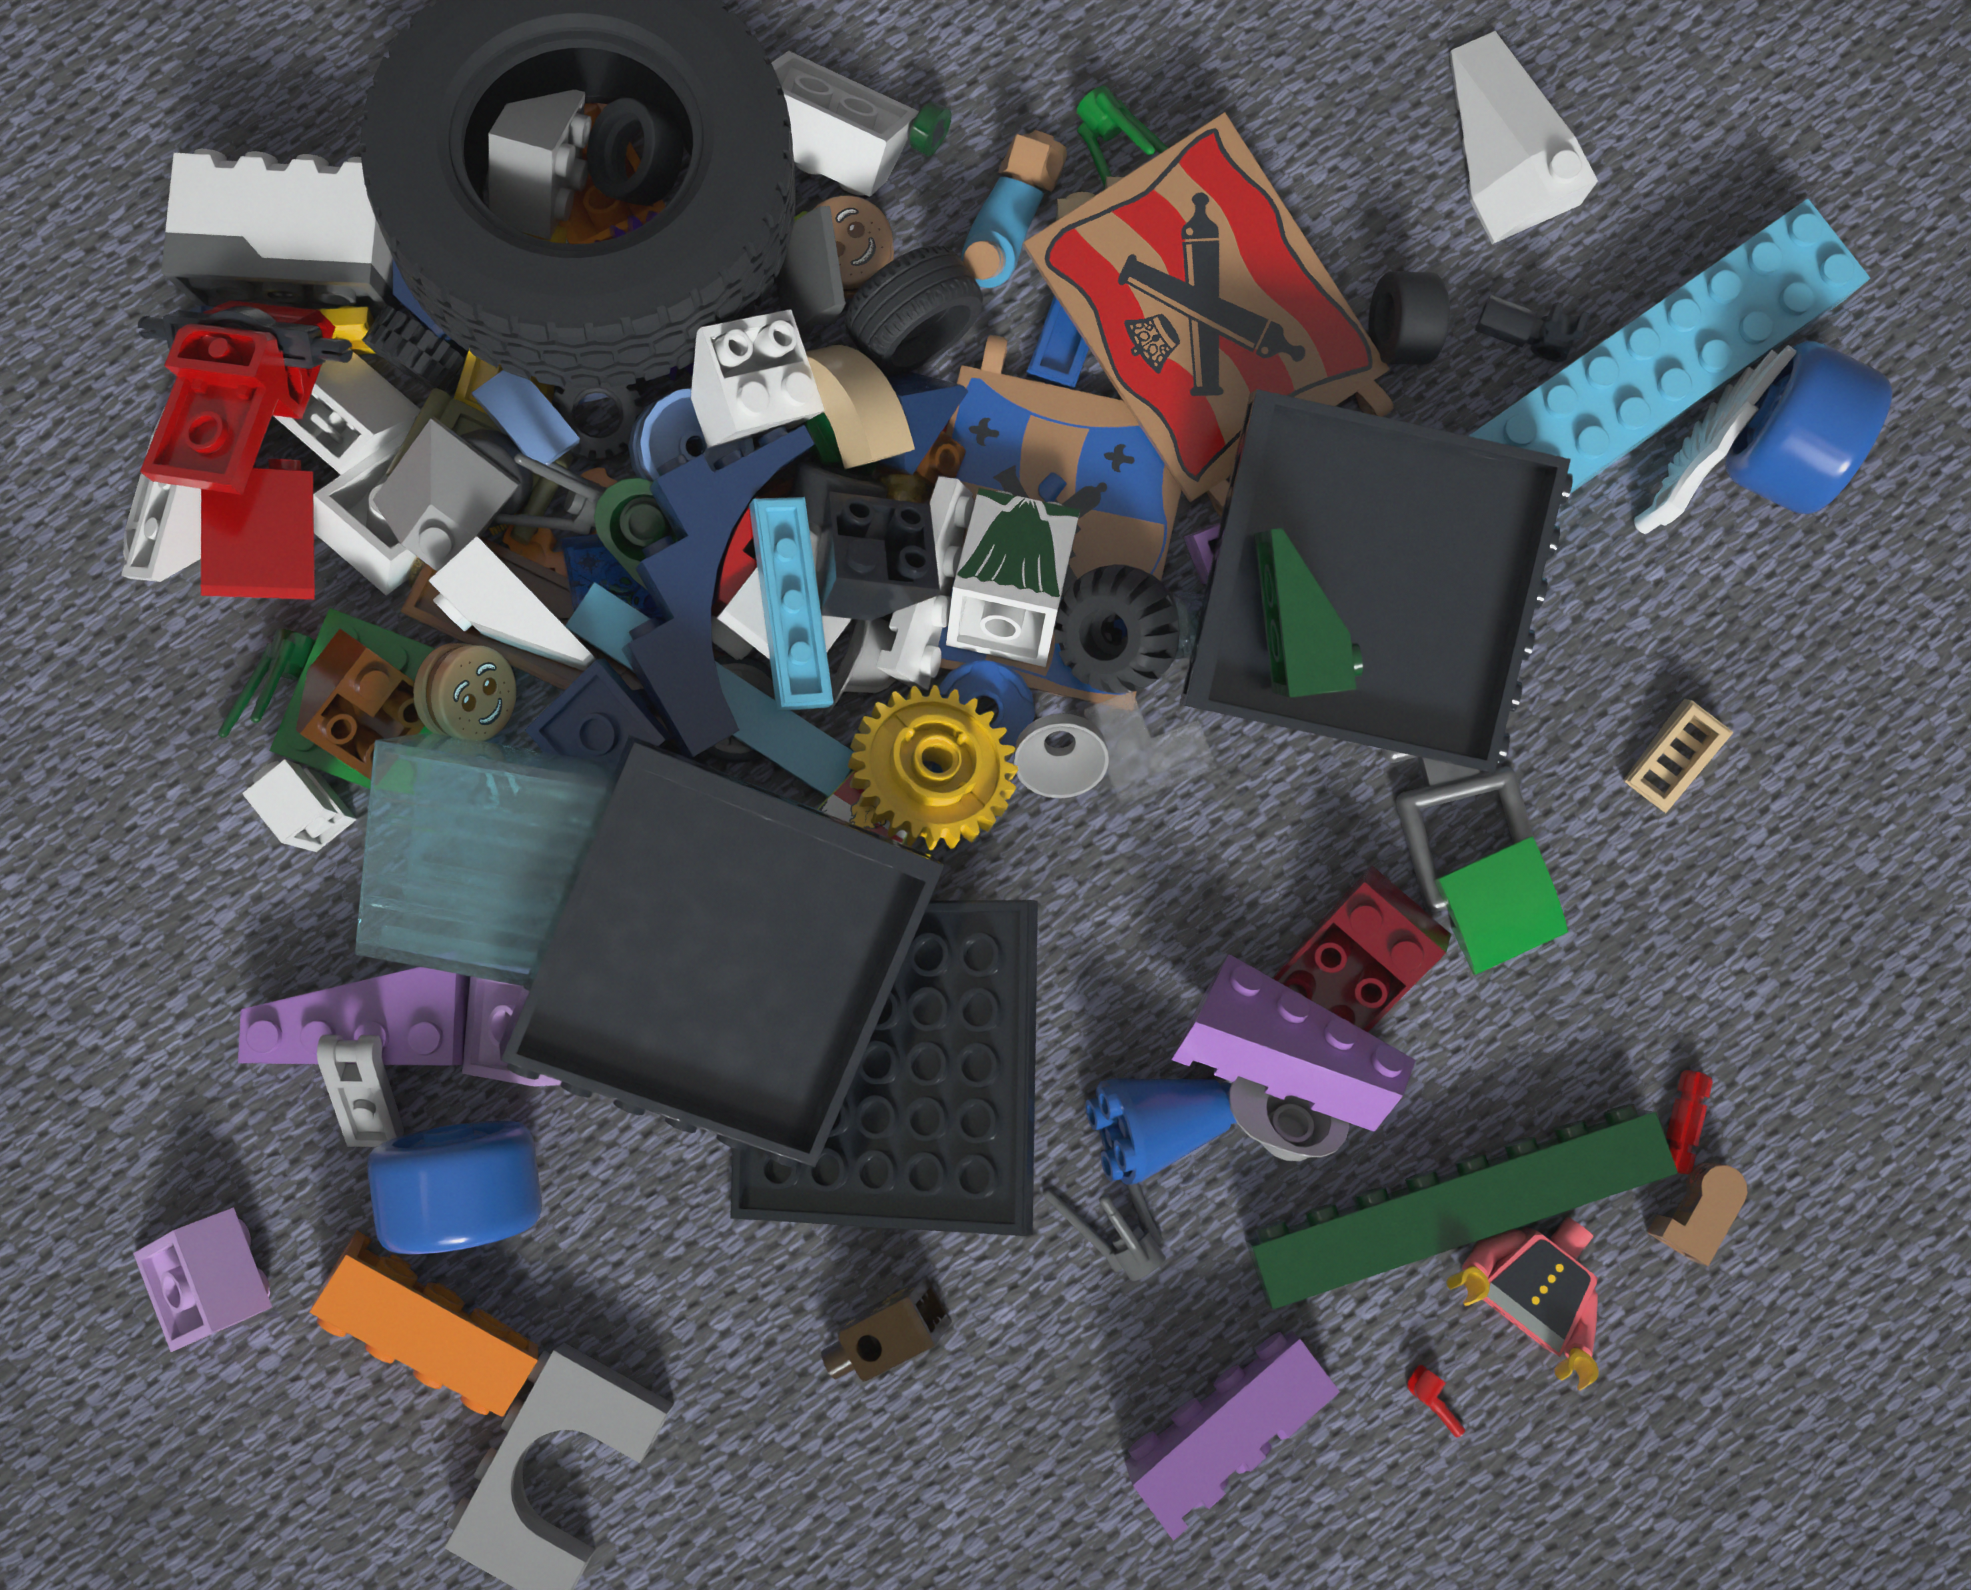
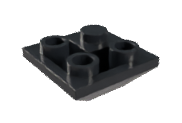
[816,491,940,621]

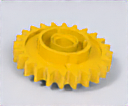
[848,685,1018,850]

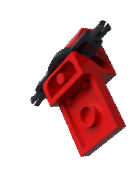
[138,300,353,495]

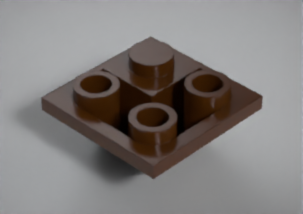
[296,629,425,785]

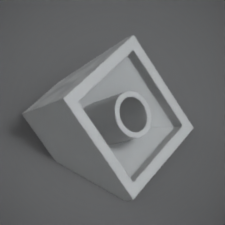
[373,416,520,572]

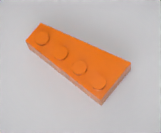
[309,1230,539,1417]

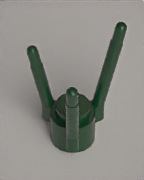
[218,629,315,738]

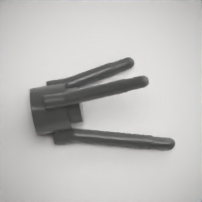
[495,453,607,536]
[1043,1183,1166,1281]

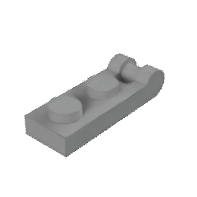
[317,1035,404,1147]

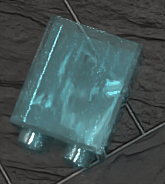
[355,733,617,986]

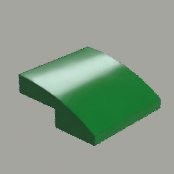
[1434,836,1568,975]

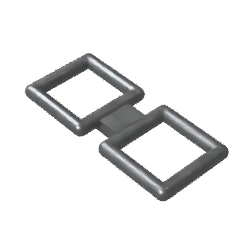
[1382,749,1533,912]

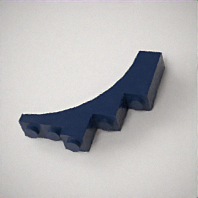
[621,425,815,758]

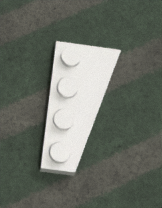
[876,476,975,690]

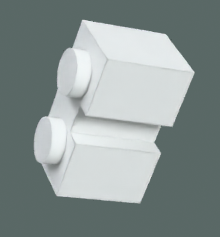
[242,759,357,852]

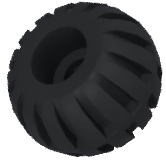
[1054,564,1182,694]

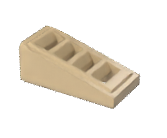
[1623,699,1733,813]

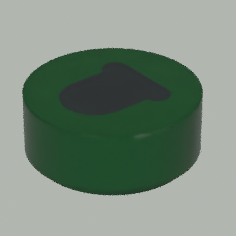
[909,101,952,156]

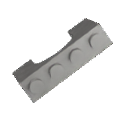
[445,1343,674,1590]

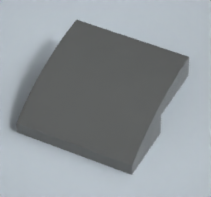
[776,206,845,343]

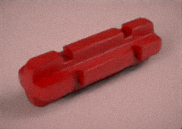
[1666,1070,1713,1175]

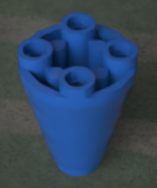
[1085,1078,1237,1185]

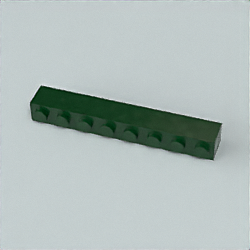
[1246,1104,1678,1309]

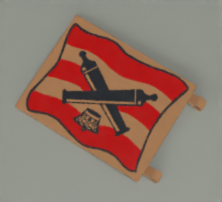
[1022,112,1393,518]

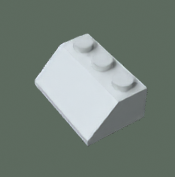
[771,51,919,197]

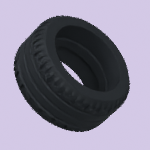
[845,245,983,375]

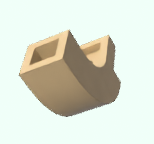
[805,345,915,469]

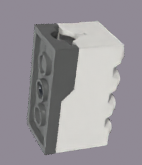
[161,149,401,318]

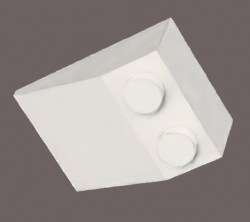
[313,427,425,595]
[428,537,596,671]

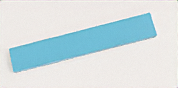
[565,582,855,798]

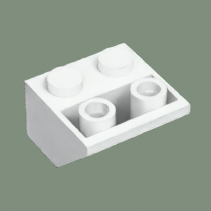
[691,309,825,448]
[274,349,421,475]

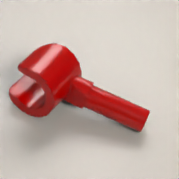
[1407,1364,1465,1438]

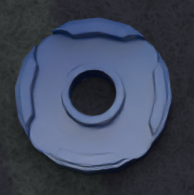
[938,660,1035,747]

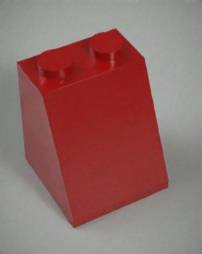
[201,459,315,600]

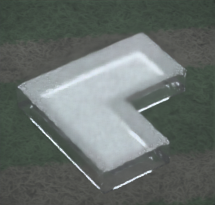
[1083,692,1217,805]

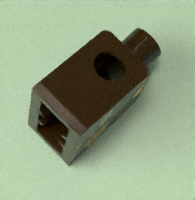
[821,1275,952,1382]

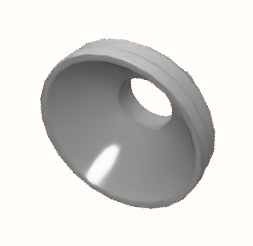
[1014,713,1109,798]

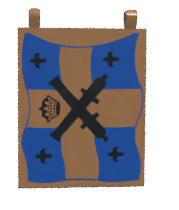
[929,335,1181,712]

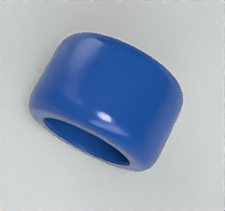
[1725,341,1893,514]
[367,1121,542,1254]

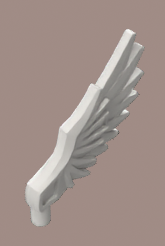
[1634,345,1796,534]

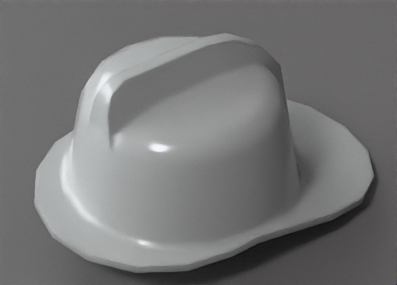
[822,617,897,715]
[1228,1076,1350,1161]

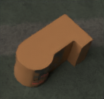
[1647,1163,1748,1266]

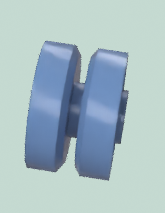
[628,388,754,482]

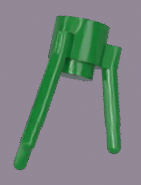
[1076,85,1168,188]

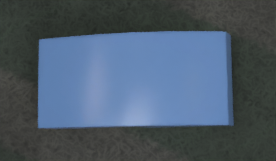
[472,370,580,466]

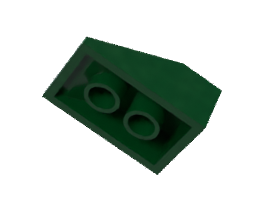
[1255,528,1363,698]

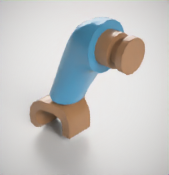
[961,130,1067,288]

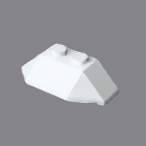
[121,407,201,582]

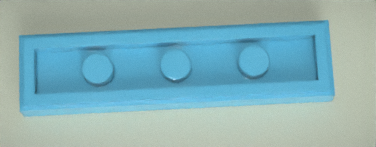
[749,497,834,711]

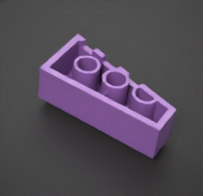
[1171,954,1416,1132]
[238,958,472,1066]
[1125,1331,1340,1541]

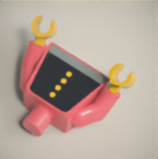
[1446,1217,1599,1390]

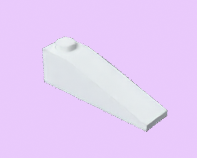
[1449,31,1598,244]

